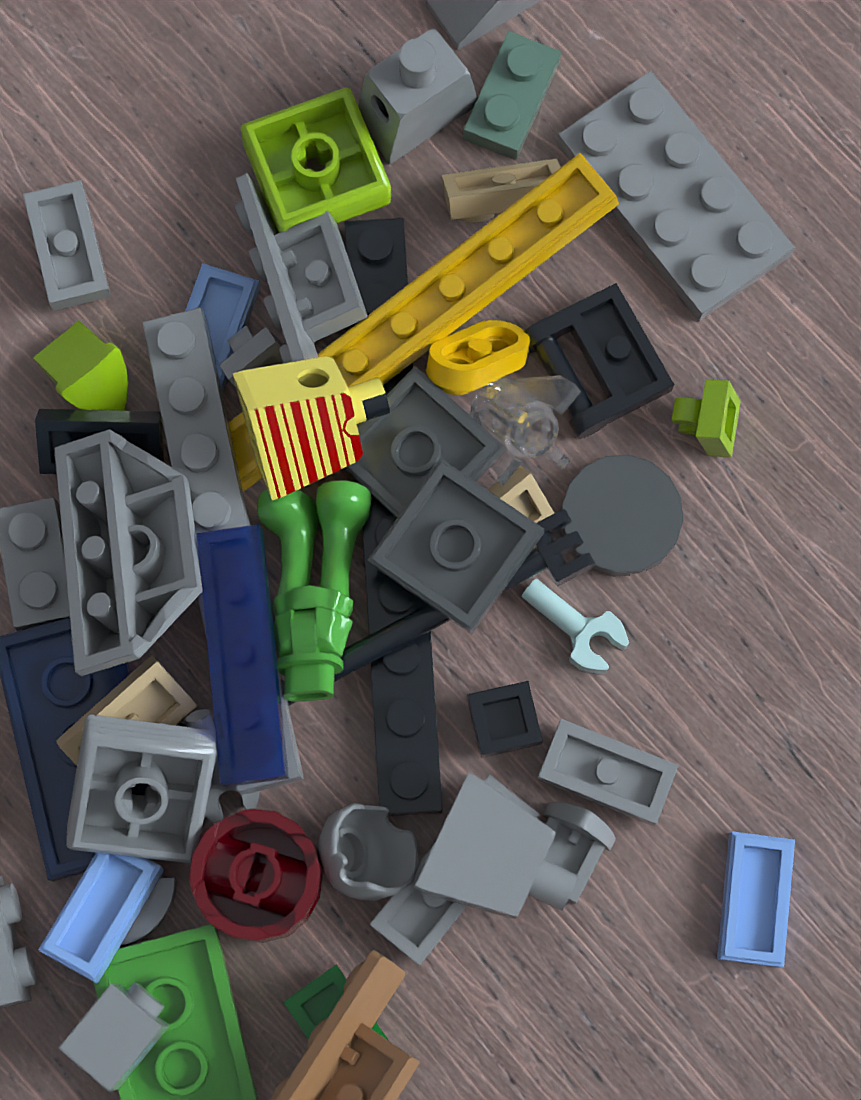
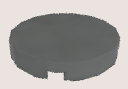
[561,455,683,577]

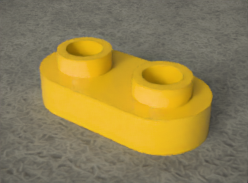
[426,320,530,395]

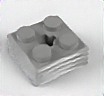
[66,715,217,863]

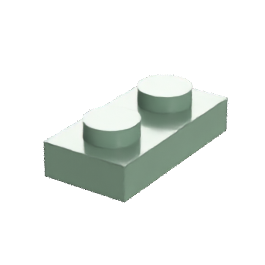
[463,31,562,160]

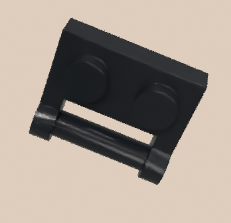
[523,283,674,439]

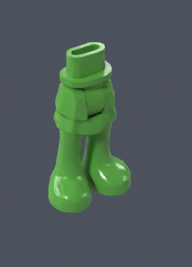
[257,481,372,702]

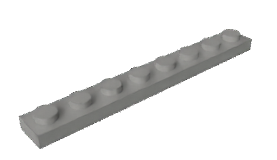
[143,307,304,795]

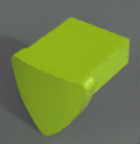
[33,320,128,411]

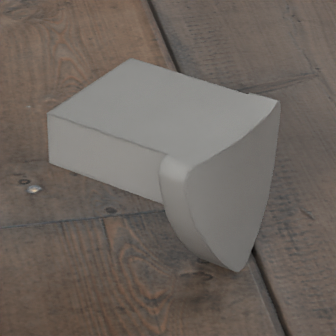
[542,802,616,904]

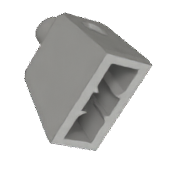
[358,29,478,165]
[414,772,578,919]

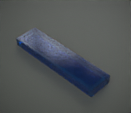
[197,524,289,787]

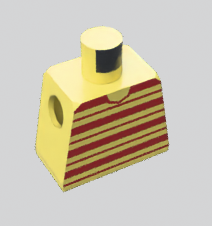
[233,356,390,501]

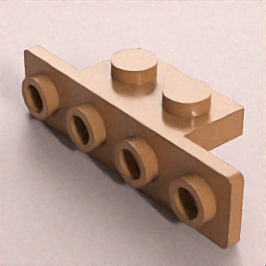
[271,950,420,1100]

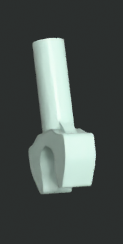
[521,578,629,674]

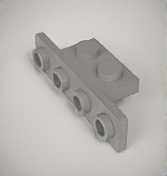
[235,173,368,363]

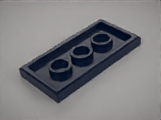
[0,618,150,882]

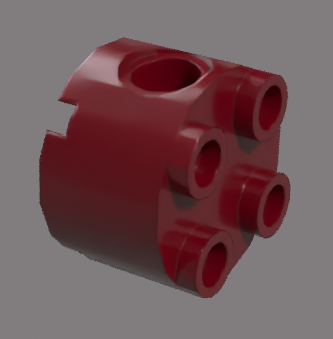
[189,808,323,943]

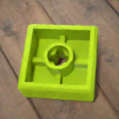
[240,87,391,233]

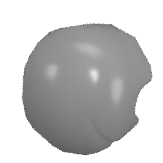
[317,803,419,901]

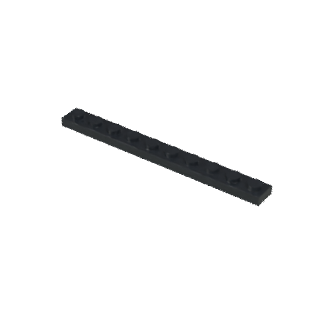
[344,218,443,816]

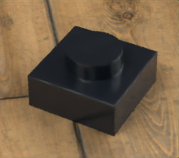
[467,681,543,758]

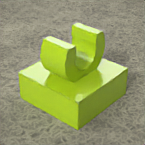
[671,379,741,458]

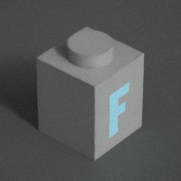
[59,982,170,1092]

